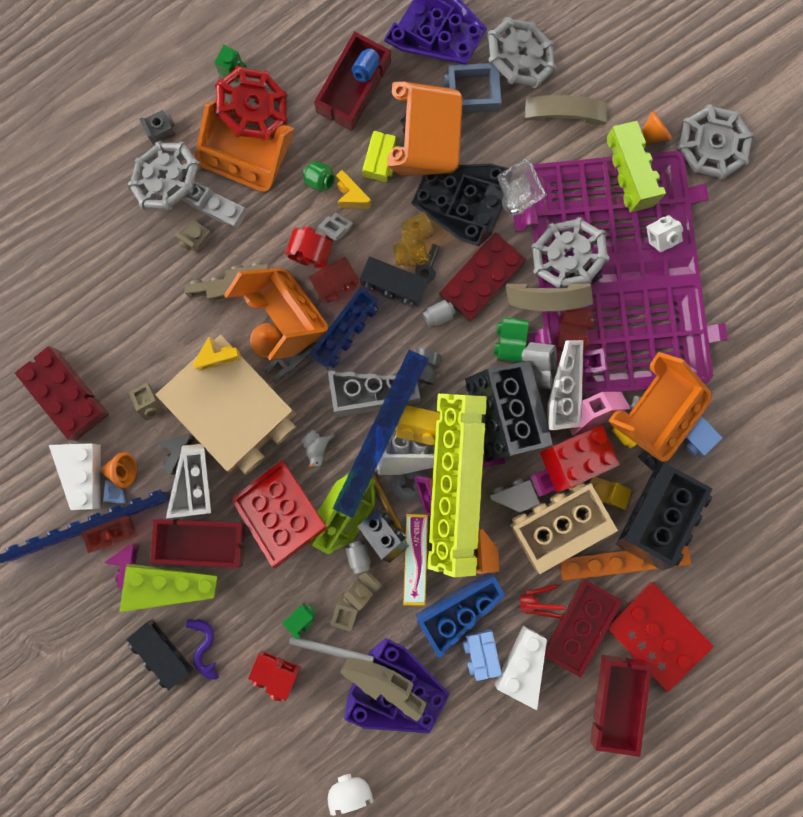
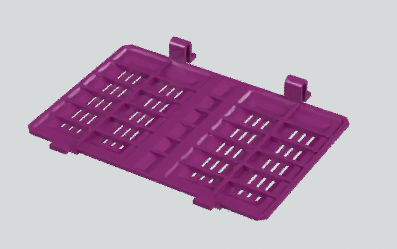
[513,151,728,396]

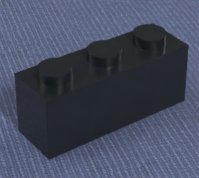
[360,256,428,308]
[126,619,194,691]

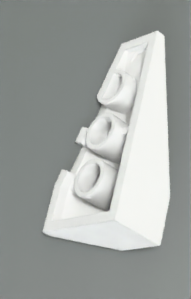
[547,340,583,430]
[375,426,435,475]

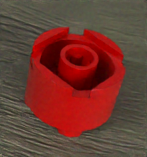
[285,226,333,269]

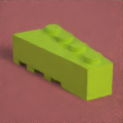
[607,121,666,213]
[119,564,217,612]

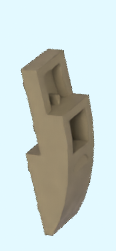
[184,262,270,303]
[340,658,426,722]

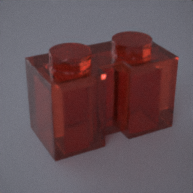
[308,256,359,303]
[555,308,594,352]
[81,516,137,553]

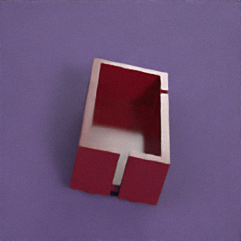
[314,31,391,131]
[14,346,109,441]
[150,518,246,568]
[590,654,652,757]

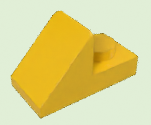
[336,170,371,209]
[193,337,241,371]
[589,477,632,510]

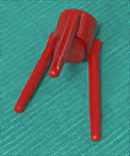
[520,584,566,619]

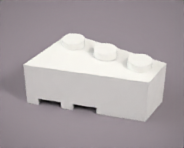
[49,444,101,510]
[166,444,211,518]
[495,625,547,710]

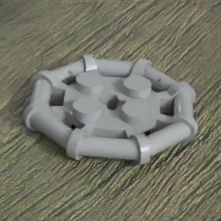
[487,17,557,88]
[677,104,754,180]
[128,141,200,211]
[531,217,610,288]

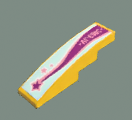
[403,514,428,606]

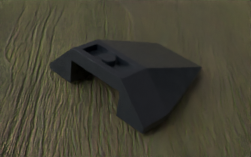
[411,163,511,247]

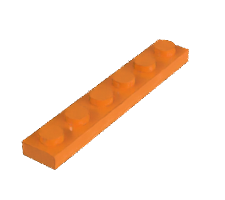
[559,546,691,581]

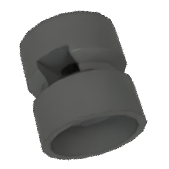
[408,348,442,385]

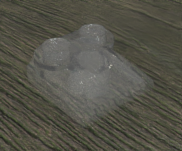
[497,157,547,216]

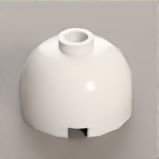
[328,774,374,815]

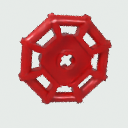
[215,65,288,141]

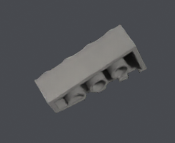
[328,370,420,418]

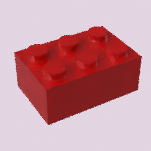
[539,425,620,492]

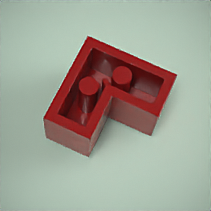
[248,650,301,702]

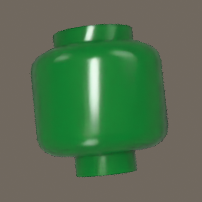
[303,161,335,192]

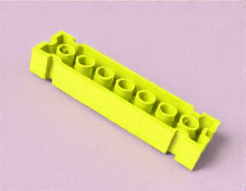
[428,394,487,577]

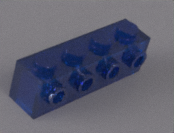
[309,286,379,371]

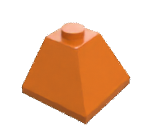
[473,529,500,574]

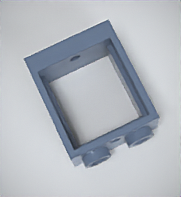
[444,63,501,114]

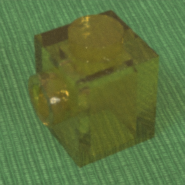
[400,212,434,246]
[393,238,429,267]

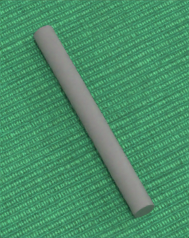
[289,636,375,663]

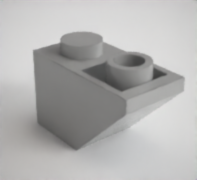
[488,478,540,512]

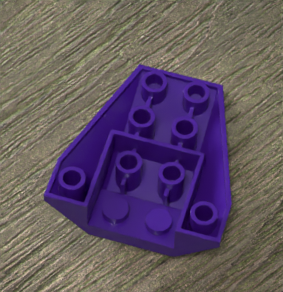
[384,0,487,65]
[344,638,450,733]

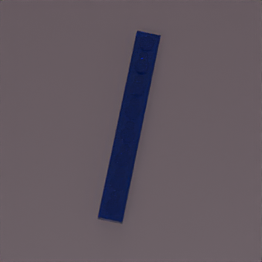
[332,349,429,518]
[0,489,170,563]

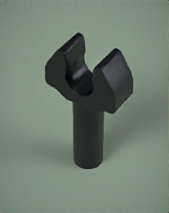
[415,244,440,283]

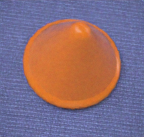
[641,111,672,145]
[250,323,283,358]
[100,452,138,488]

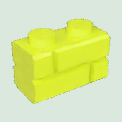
[362,131,400,183]

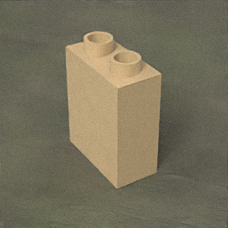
[155,334,297,475]

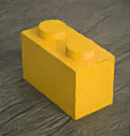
[396,404,440,446]

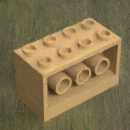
[509,482,618,574]

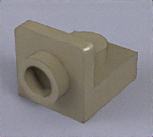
[176,219,211,253]
[129,382,164,420]
[343,571,381,610]
[330,593,358,632]

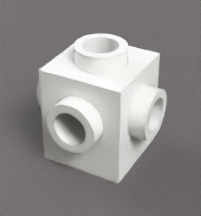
[646,215,683,252]

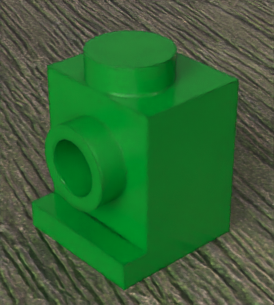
[214,45,246,83]
[282,603,317,639]

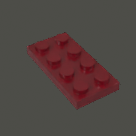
[439,232,526,321]
[544,578,623,678]

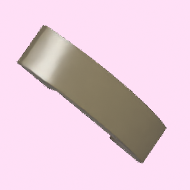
[524,95,607,124]
[506,284,593,311]

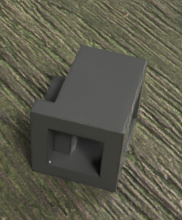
[139,110,176,145]

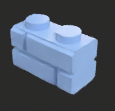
[463,629,502,681]

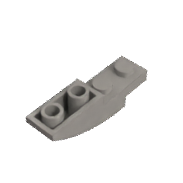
[181,176,249,229]

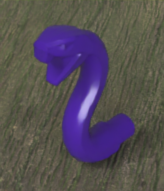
[186,619,219,679]

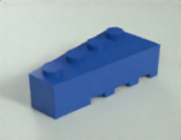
[415,573,505,659]

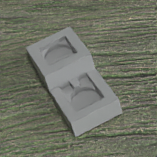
[317,212,353,241]

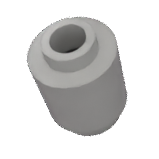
[422,300,455,328]
[346,540,371,574]

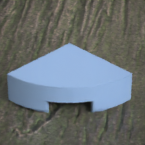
[103,480,127,503]

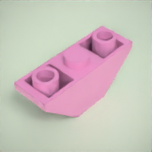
[568,392,631,437]

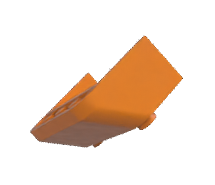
[224,268,328,361]

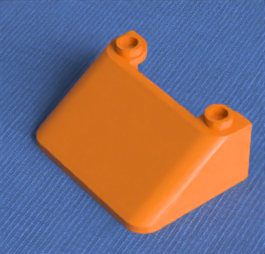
[388,82,463,176]
[195,99,295,192]
[609,352,712,462]

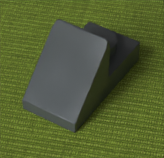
[158,434,195,475]

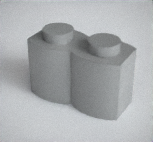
[522,342,558,390]

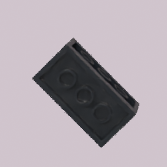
[465,361,553,462]
[615,463,713,571]

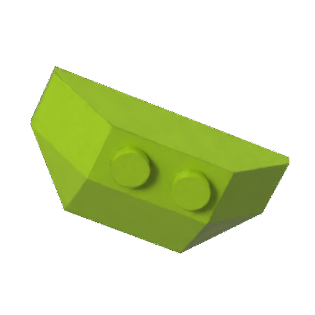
[310,469,375,555]

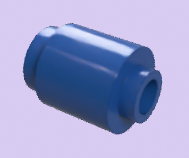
[352,49,380,82]

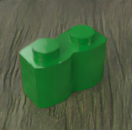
[493,317,529,363]

